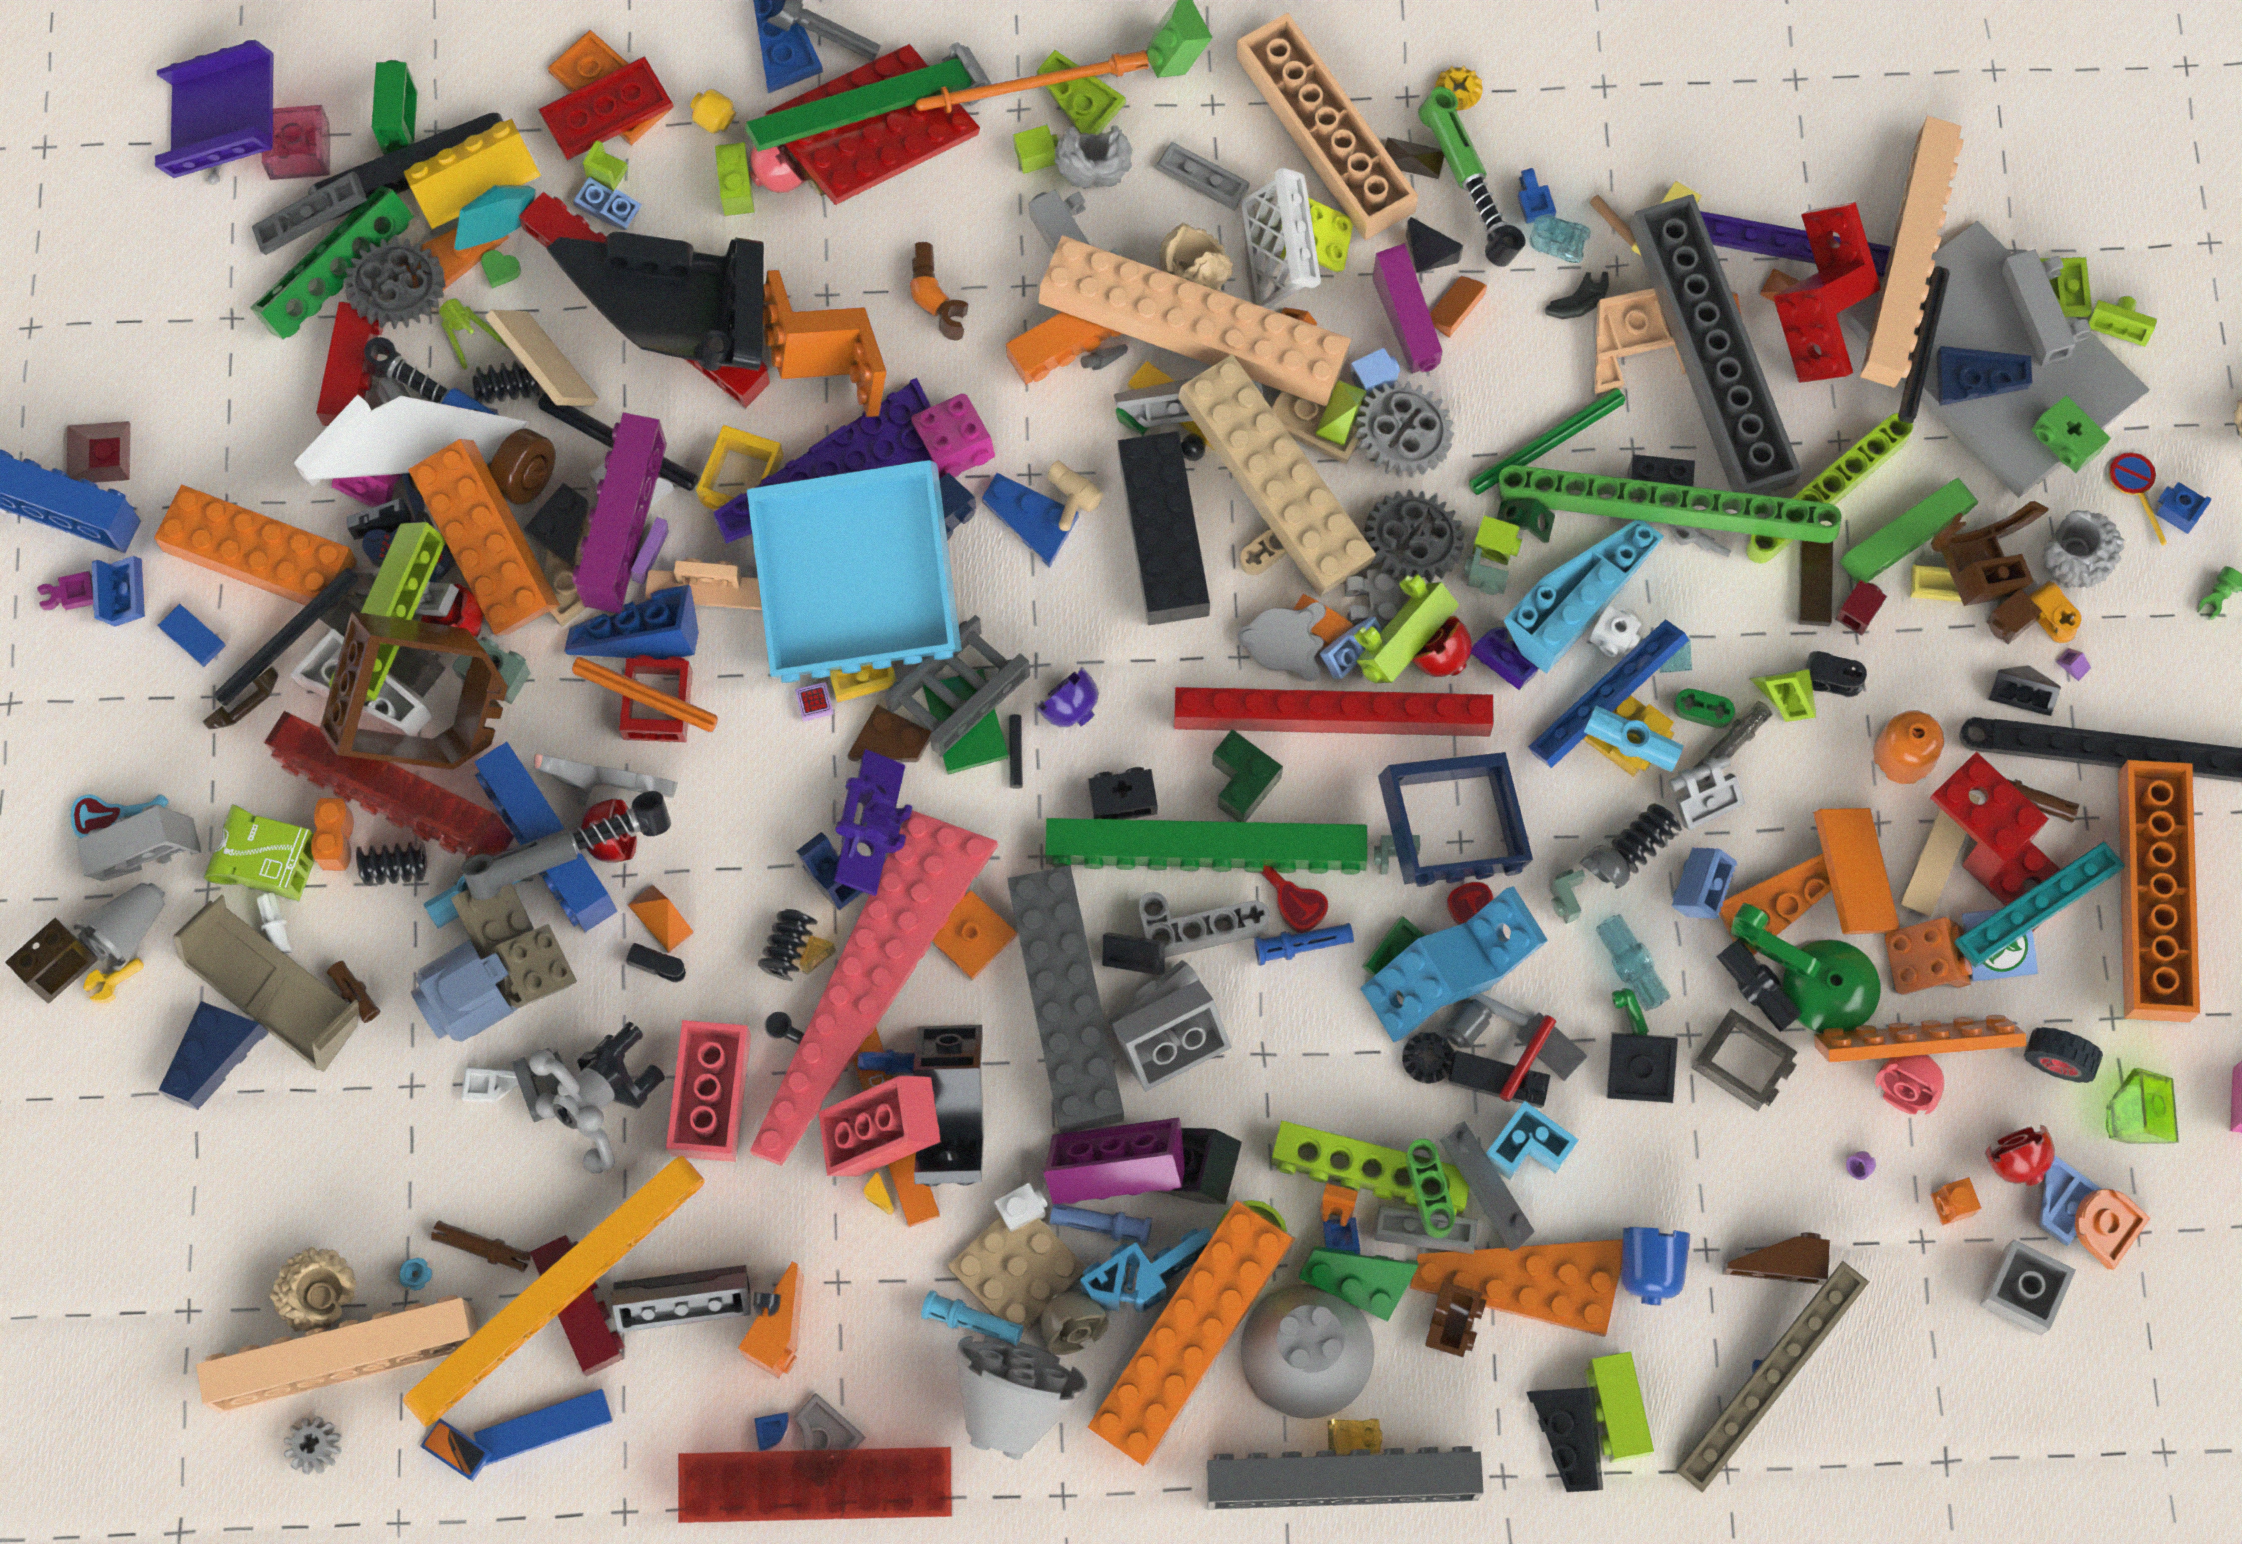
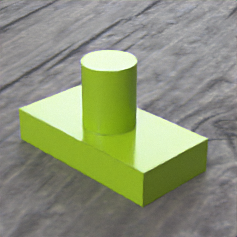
[2088,296,2157,347]

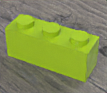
[1584,1351,1654,1463]

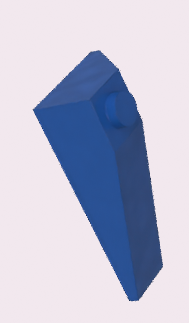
[564,584,699,660]

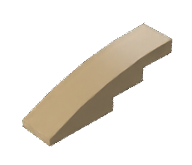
[1900,793,1980,917]

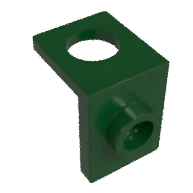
[1497,499,1555,543]

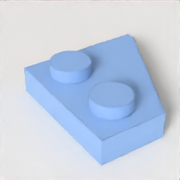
[2039,1155,2101,1246]

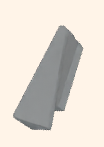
[1113,377,1263,428]

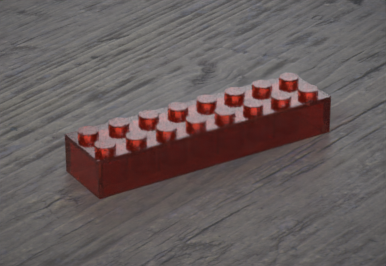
[264,711,514,860]
[678,1447,954,1523]

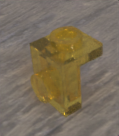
[1327,1418,1383,1456]

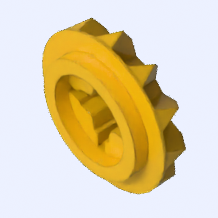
[1435,65,1483,111]

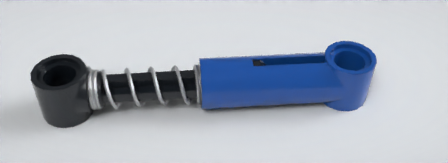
[364,337,527,429]

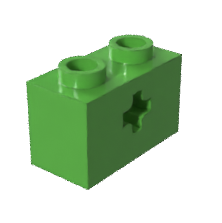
[2032,395,2111,473]

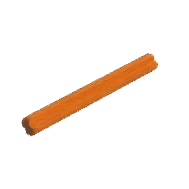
[572,657,718,732]

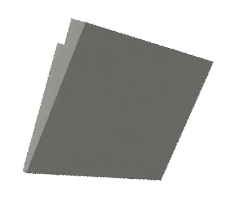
[1847,220,2150,498]

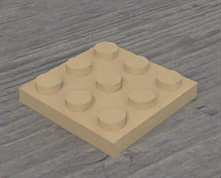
[947,1216,1087,1334]

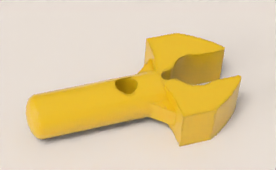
[83,958,144,1003]

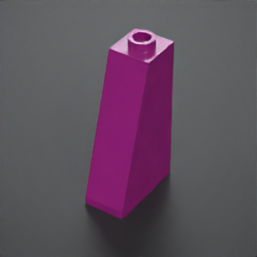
[1372,243,1443,374]

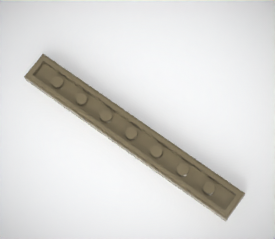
[1676,1261,1869,1493]

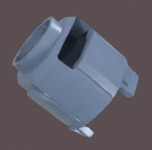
[411,939,517,1042]

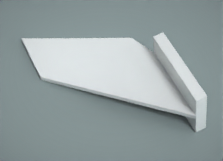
[294,395,528,487]

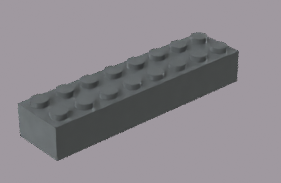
[1007,865,1124,1134]
[1206,1446,1484,1510]

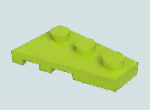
[1037,50,1126,135]

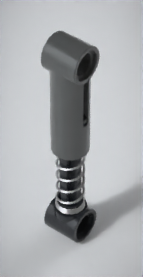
[462,791,671,900]

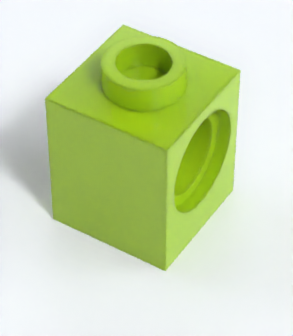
[1472,515,1523,565]

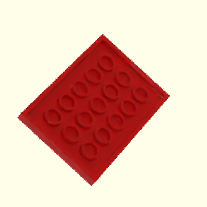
[765,44,980,205]

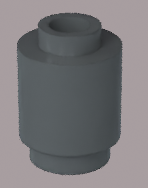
[1445,999,1492,1047]

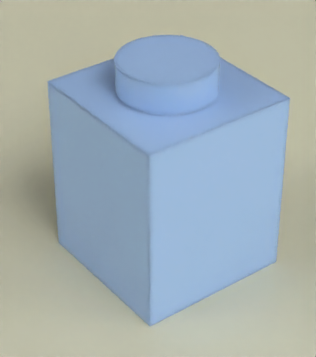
[1350,348,1400,397]

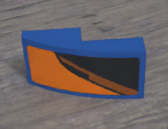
[420,1418,492,1482]

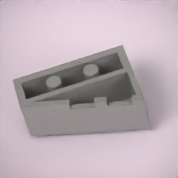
[77,805,201,881]

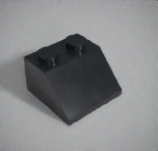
[1157,1128,1242,1205]

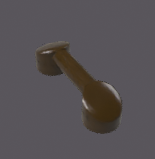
[202,666,279,729]

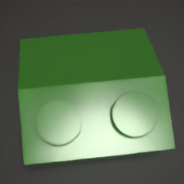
[1146,0,1213,78]

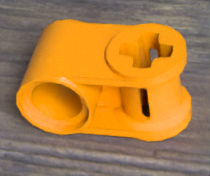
[2027,581,2082,643]

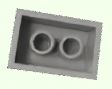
[1112,980,1232,1092]

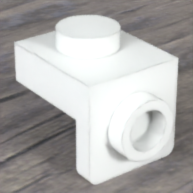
[994,1183,1048,1233]

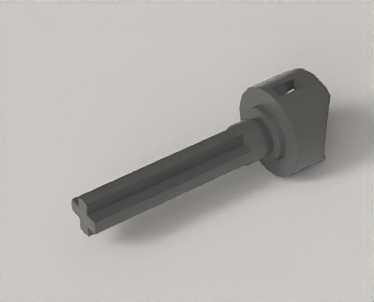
[767,0,881,61]

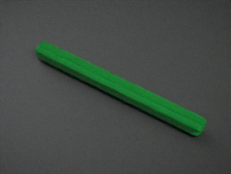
[1468,388,1626,495]

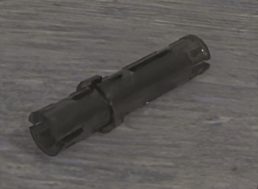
[1693,701,1773,781]

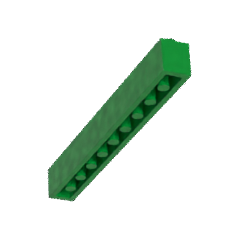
[1045,818,1367,875]

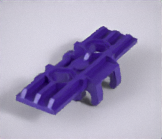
[834,749,913,896]

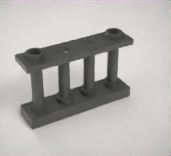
[885,615,1030,757]

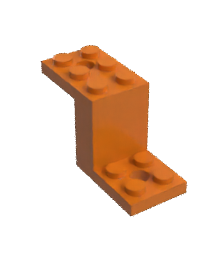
[763,270,887,417]

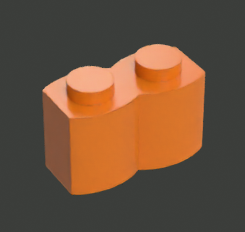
[311,798,354,871]

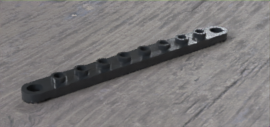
[1959,717,2242,782]

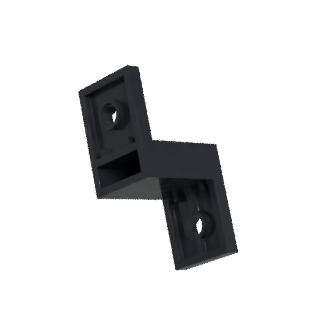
[913,1025,984,1186]

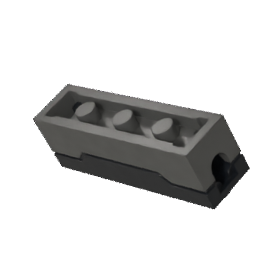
[612,1265,751,1333]

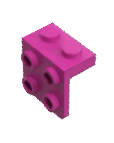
[911,393,995,479]

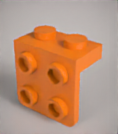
[1885,917,1972,995]

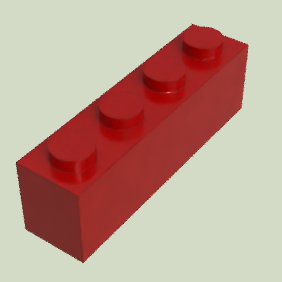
[316,302,383,426]

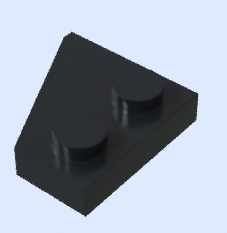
[524,483,589,567]

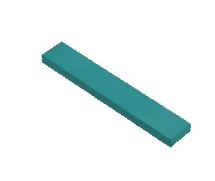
[1954,841,2125,968]

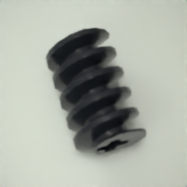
[472,361,540,404]
[1611,803,1682,874]
[356,841,427,886]
[758,909,818,981]

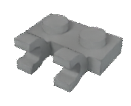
[1344,569,1402,630]

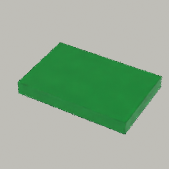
[923,669,1009,775]

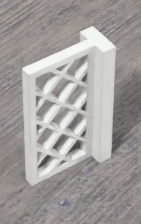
[1241,167,1321,309]

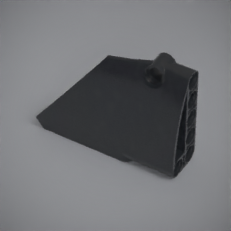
[547,232,764,371]

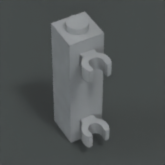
[1029,189,1120,256]
[2001,249,2091,366]

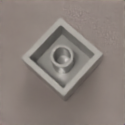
[1979,1240,2076,1336]

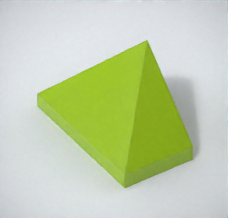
[1315,380,1367,446]

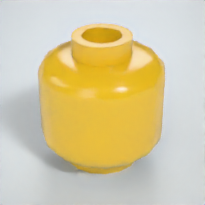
[689,89,736,134]

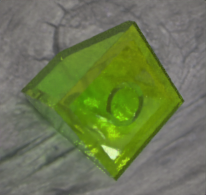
[2105,1068,2179,1144]

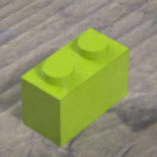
[715,142,755,216]

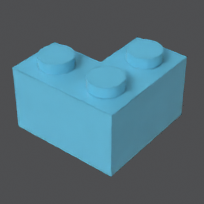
[1486,1101,1579,1180]

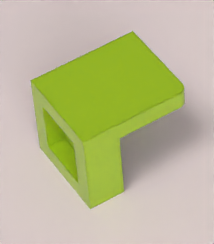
[582,140,628,192]

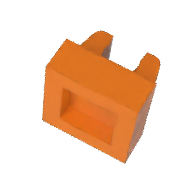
[1319,1183,1359,1226]

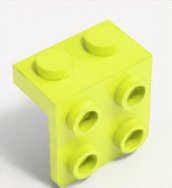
[1275,197,1353,273]

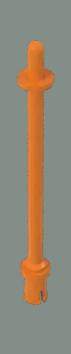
[915,50,1149,113]

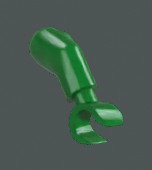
[1612,988,1649,1035]

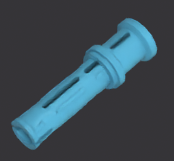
[921,1290,1024,1346]

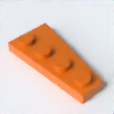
[398,227,509,291]
[1719,853,1832,955]

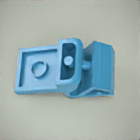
[1080,1227,1213,1313]

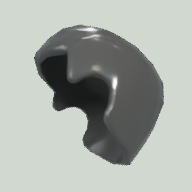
[1580,845,1630,889]

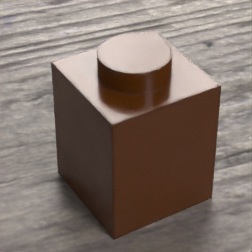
[1986,589,2042,644]

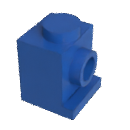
[2156,482,2212,534]

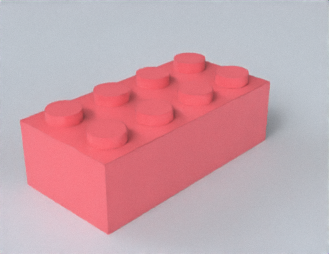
[666,1020,751,1162]
[818,1076,941,1177]

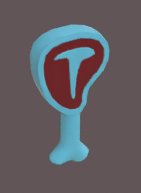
[70,794,168,839]

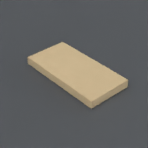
[485,309,599,406]

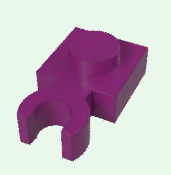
[37,571,93,611]

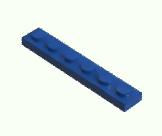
[1528,619,1689,768]

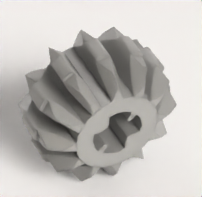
[284,1416,342,1475]

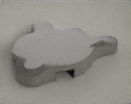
[1238,602,1326,681]

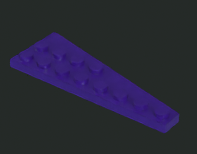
[713,378,932,544]

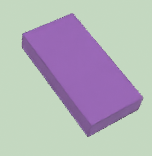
[631,517,669,585]

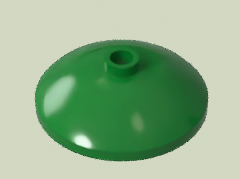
[1782,939,1881,1034]

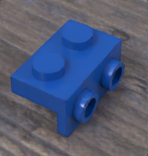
[92,555,145,627]

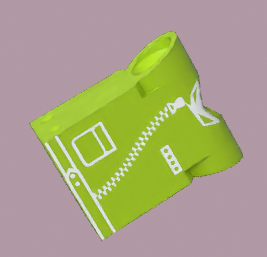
[204,804,315,901]

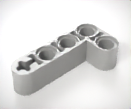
[1139,892,1270,958]

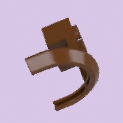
[1931,501,2049,606]

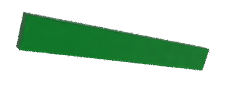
[744,58,972,152]

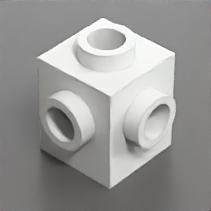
[1590,605,1642,659]

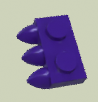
[1471,627,1539,690]

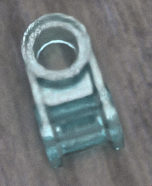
[1529,214,1591,263]

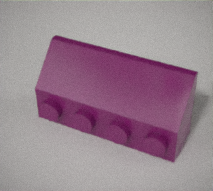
[1044,1117,1185,1204]

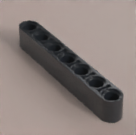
[308,113,503,220]

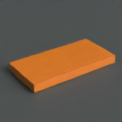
[547,30,674,146]
[1813,808,1900,935]

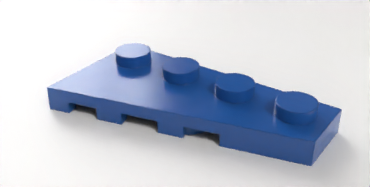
[753,0,823,94]

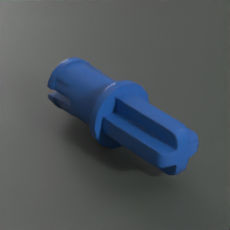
[858,1049,915,1075]

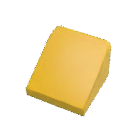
[863,1171,894,1215]

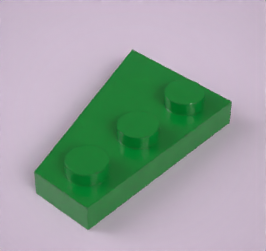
[1298,1246,1419,1322]

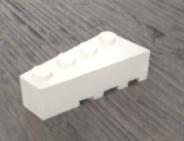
[290,628,433,736]

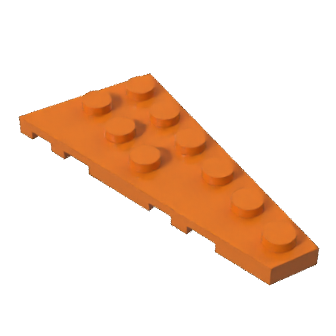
[1410,1239,1622,1337]

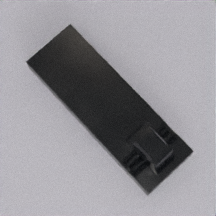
[1447,1050,1550,1108]

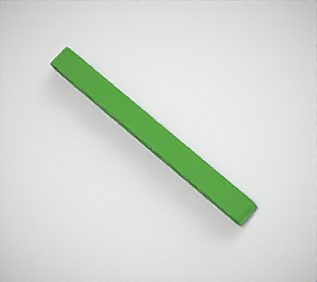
[1499,465,1842,543]

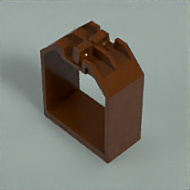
[319,611,508,770]

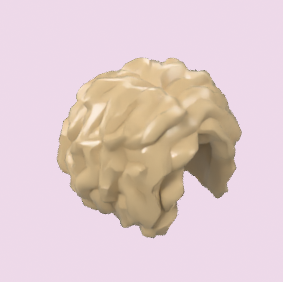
[1159,223,1233,291]
[269,1246,357,1332]

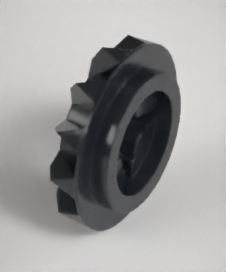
[1402,1032,1454,1084]

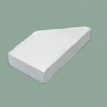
[461,1067,519,1103]

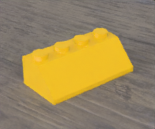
[404,118,541,229]

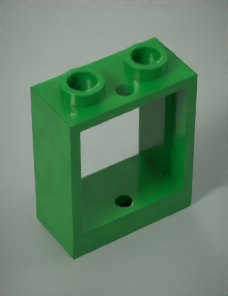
[371,60,418,155]

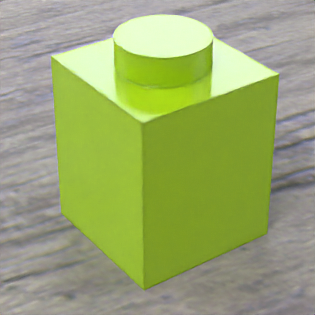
[1013,124,1059,174]

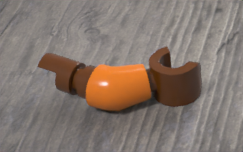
[910,242,968,341]

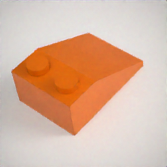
[738,1261,804,1379]

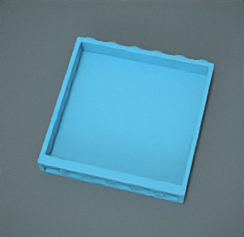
[747,460,962,683]

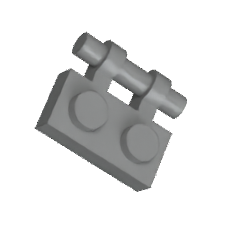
[1668,754,1745,830]

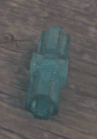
[1596,914,1671,1011]

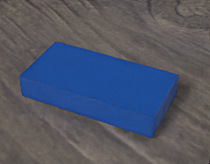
[157,604,226,667]

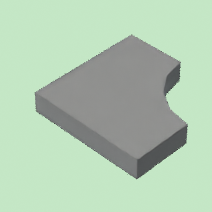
[793,1393,866,1489]

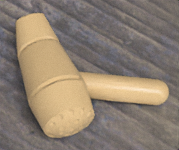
[1047,460,1103,531]

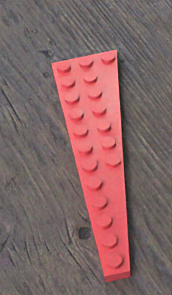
[750,810,998,1166]

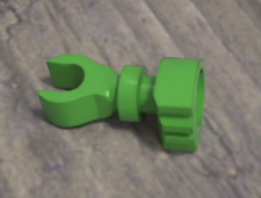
[2197,566,2242,620]

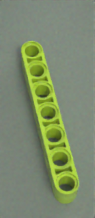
[1746,413,1913,564]

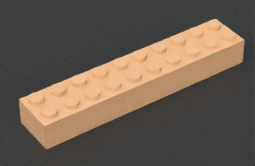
[1039,235,1351,407]

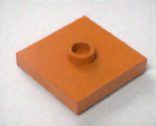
[931,890,1017,980]

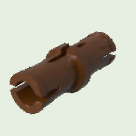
[326,960,381,1023]

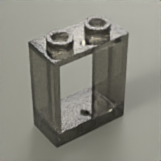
[1691,1008,1797,1112]

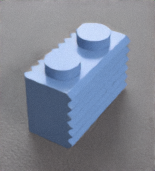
[1672,847,1737,919]

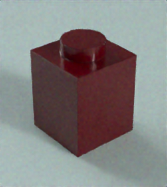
[1835,580,1887,636]

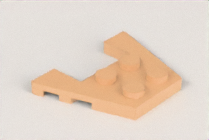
[1595,288,1687,394]

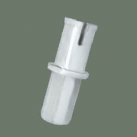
[257,893,292,955]

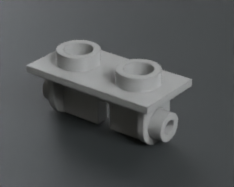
[942,42,991,106]

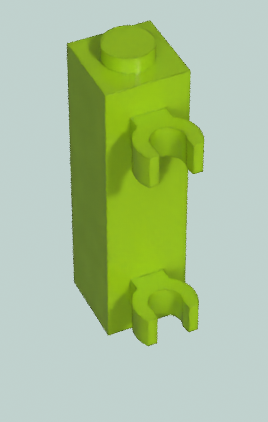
[1354,574,1459,684]

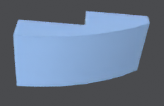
[573,177,642,230]
[1320,617,1382,679]

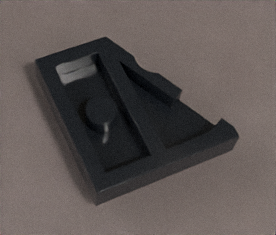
[347,498,415,540]

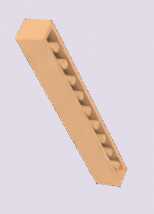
[1860,115,1964,388]

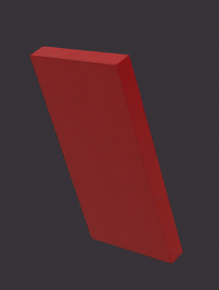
[538,56,673,161]

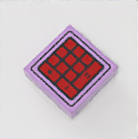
[795,682,834,722]

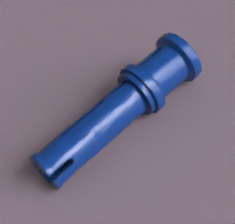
[1254,923,1354,966]

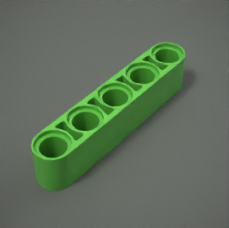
[1839,478,1979,584]

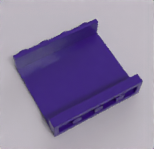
[155,40,274,178]

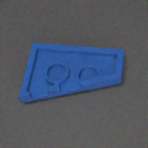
[982,473,1079,568]

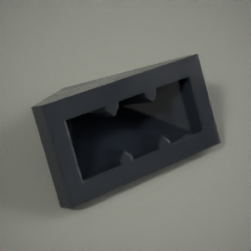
[1406,217,1463,272]
[1989,665,2061,716]

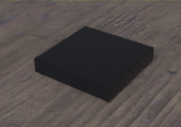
[1606,1032,1678,1103]

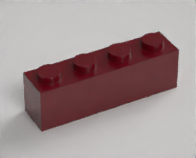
[530,1235,626,1377]

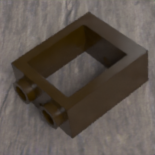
[5,917,98,1004]

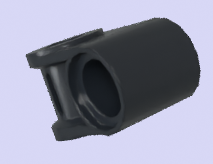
[1806,651,1867,697]

